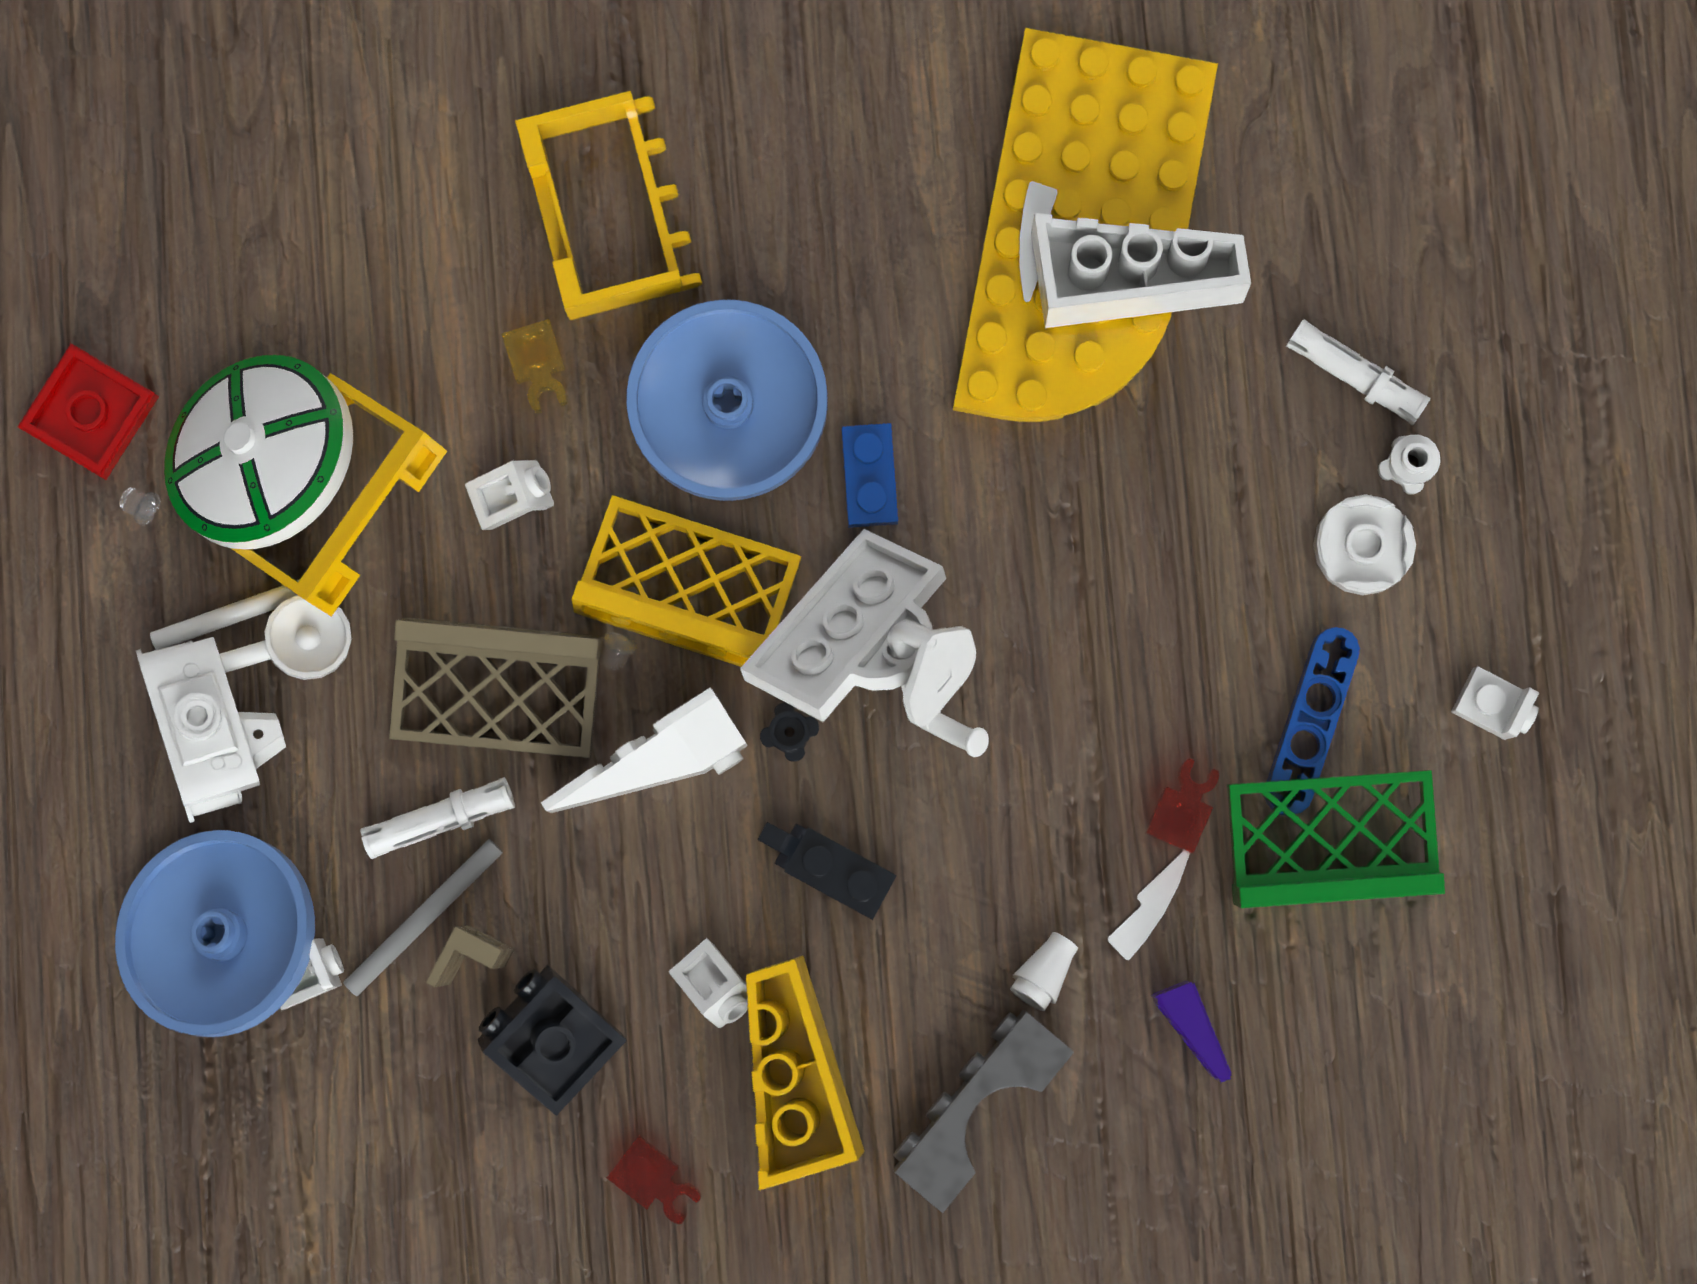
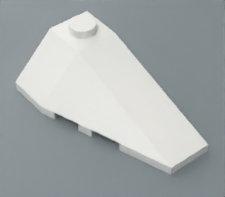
[541,687,748,813]

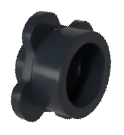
[760,702,819,762]

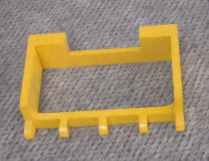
[515,91,702,320]
[231,373,447,617]

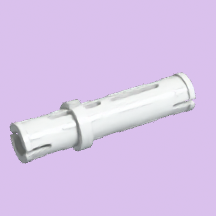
[1286,319,1431,425]
[360,777,515,859]

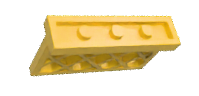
[572,495,802,667]

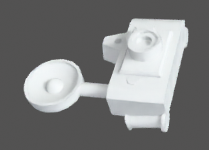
[136,595,352,823]

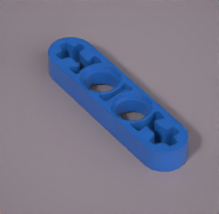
[1265,627,1360,816]

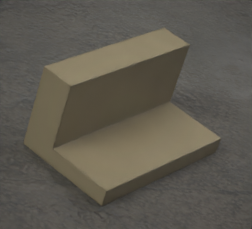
[426,926,515,987]

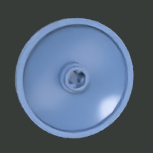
[627,300,828,501]
[115,830,315,1037]

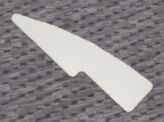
[1019,181,1058,302]
[1108,850,1190,960]

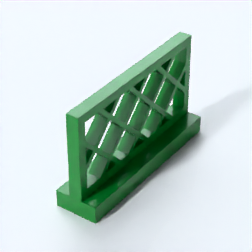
[1227,770,1445,908]

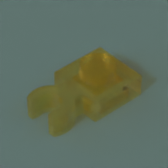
[501,319,568,414]

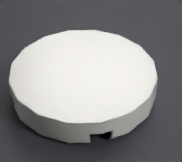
[1313,494,1416,595]

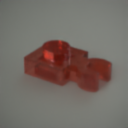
[1144,758,1219,854]
[607,1135,702,1224]

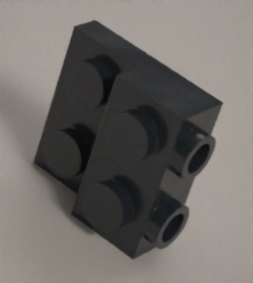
[477,965,627,1116]

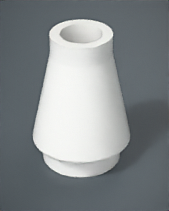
[1010,932,1078,1011]

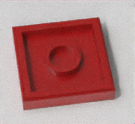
[18,343,159,480]

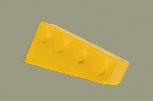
[746,956,865,1190]

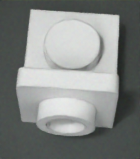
[465,460,554,530]
[1451,666,1539,740]
[668,938,748,1028]

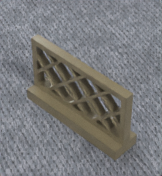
[389,617,603,758]

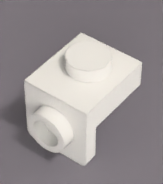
[280,938,344,1010]

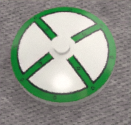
[164,355,353,550]

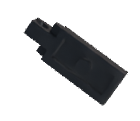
[757,822,897,920]

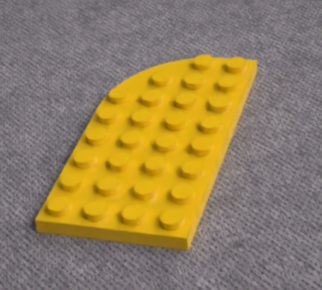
[953,28,1218,422]

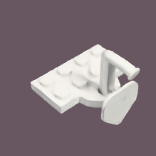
[740,529,989,757]

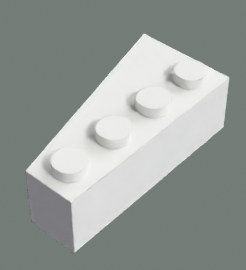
[1031,213,1251,328]

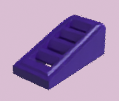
[1151,980,1232,1083]

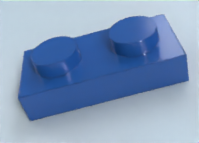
[842,423,898,528]

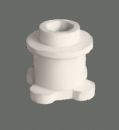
[1378,434,1440,495]

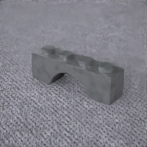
[893,1010,1074,1213]

